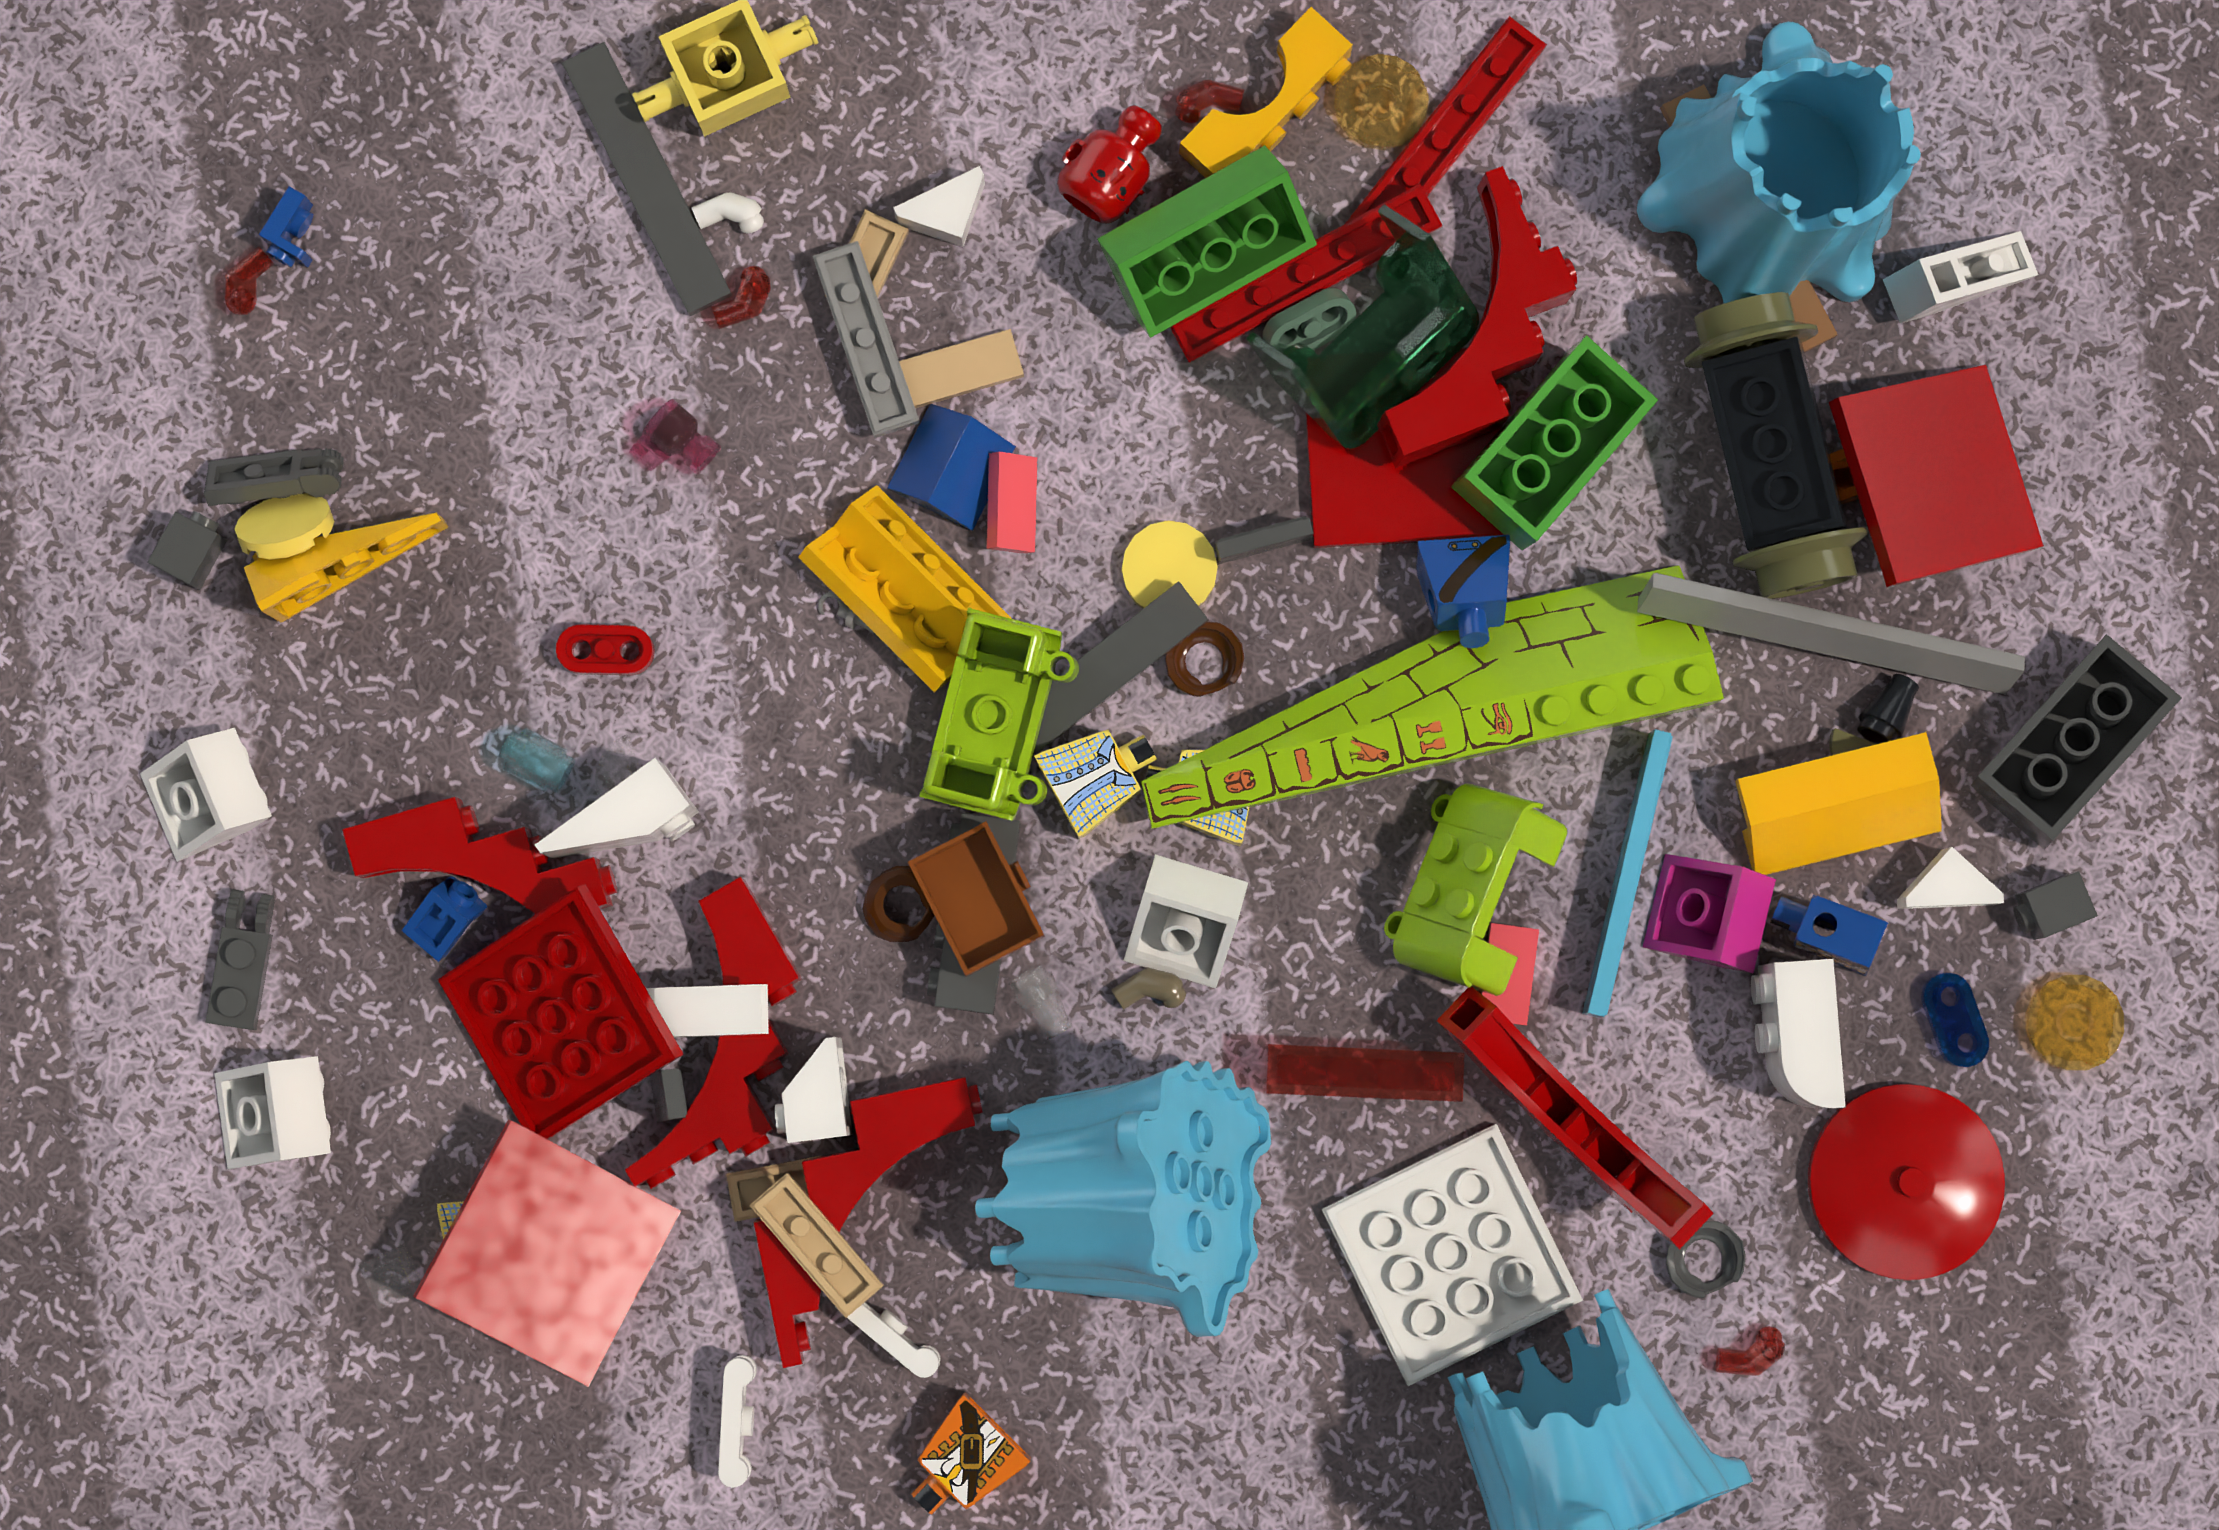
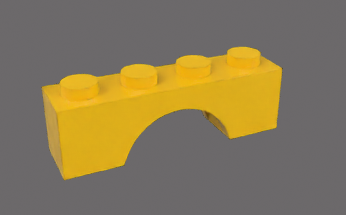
[1179,7,1353,178]

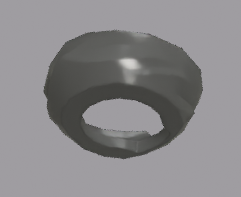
[1666,1221,1746,1298]

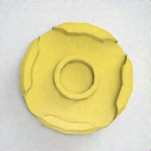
[235,493,334,560]
[1122,520,1218,609]

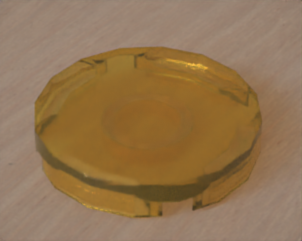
[1333,54,1429,150]
[2025,975,2124,1071]

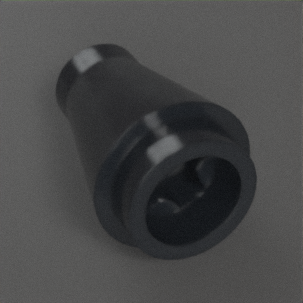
[1857,674,1919,744]

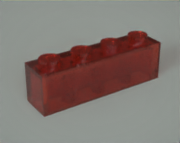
[1264,1044,1465,1102]

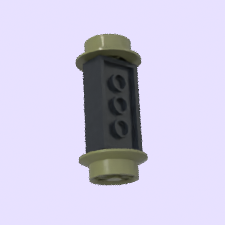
[1684,292,1868,599]

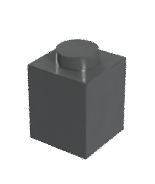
[147,511,227,590]
[2013,871,2098,940]

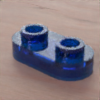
[1921,973,1989,1067]

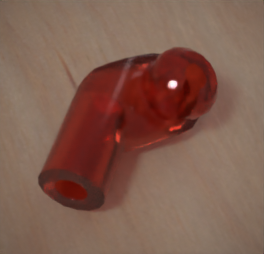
[1175,80,1245,123]
[712,266,771,329]
[1715,1326,1785,1376]

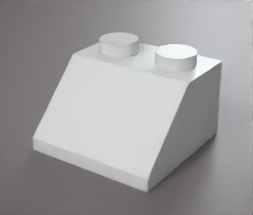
[140,728,272,862]
[1123,854,1248,988]
[775,1037,853,1143]
[214,1056,331,1170]

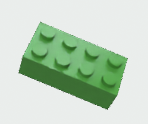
[1097,145,1317,338]
[1451,335,1658,551]

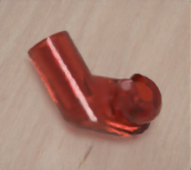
[225,246,274,315]

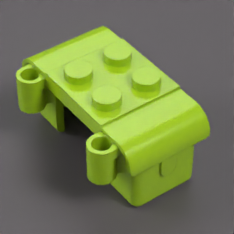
[919,608,1079,821]
[1384,783,1567,996]

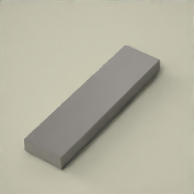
[813,241,920,438]

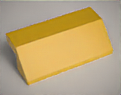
[798,485,1012,693]
[1735,732,1942,875]

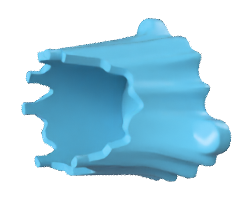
[1637,21,1921,303]
[975,1061,1271,1337]
[1448,1289,1753,1530]

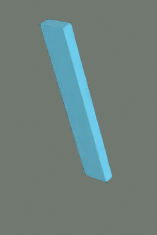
[1582,729,1673,1018]

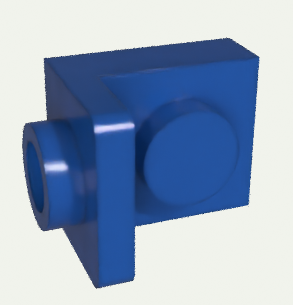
[259,186,313,268]
[401,876,487,962]

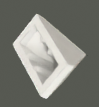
[893,166,985,247]
[1897,847,2004,909]

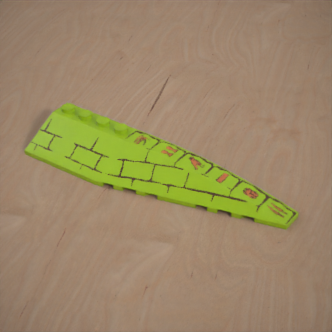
[1141,565,1724,829]

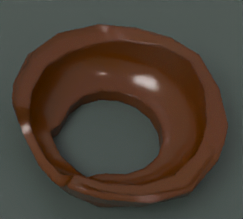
[1165,622,1244,697]
[862,866,935,942]

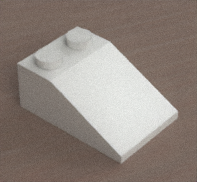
[535,758,699,859]

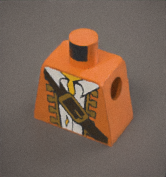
[911,1392,1031,1515]

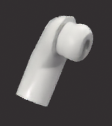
[691,192,764,234]

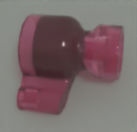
[629,399,721,475]

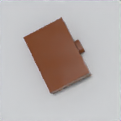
[908,821,1045,977]

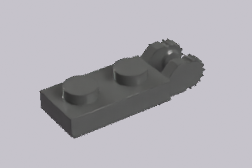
[204,448,344,506]
[205,889,275,1030]

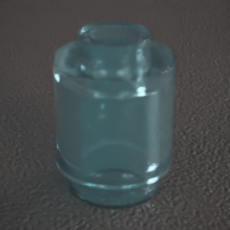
[499,727,575,793]

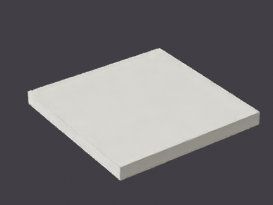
[1321,1124,1583,1386]

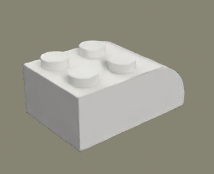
[1751,959,1846,1108]

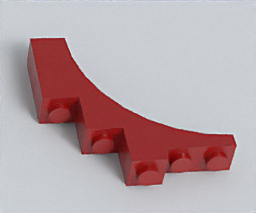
[1377,166,1577,468]
[342,797,617,914]
[625,877,802,1190]
[1436,986,1714,1250]

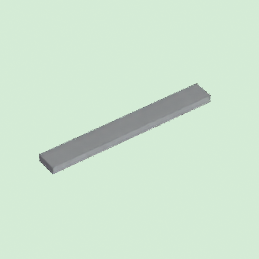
[1637,573,2025,695]

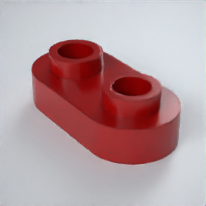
[556,624,655,676]

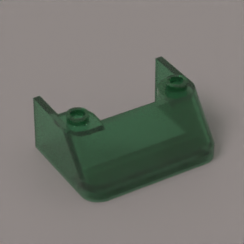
[1246,204,1479,449]

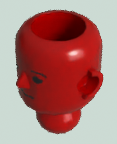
[1057,105,1162,224]

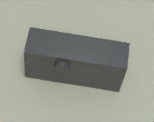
[1971,634,2182,850]

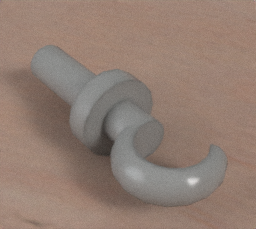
[818,591,874,633]

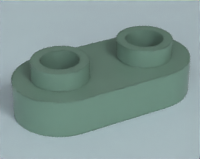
[1263,288,1356,361]

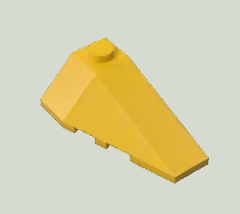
[244,512,448,623]

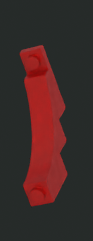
[754,1077,983,1368]

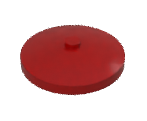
[1808,1084,2005,1280]

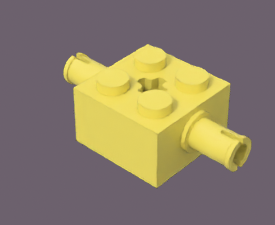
[632,0,819,137]

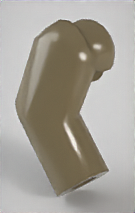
[1111,968,1186,1010]

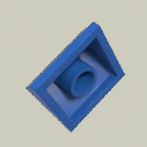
[887,404,1016,532]

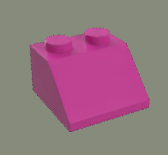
[1643,854,1776,973]

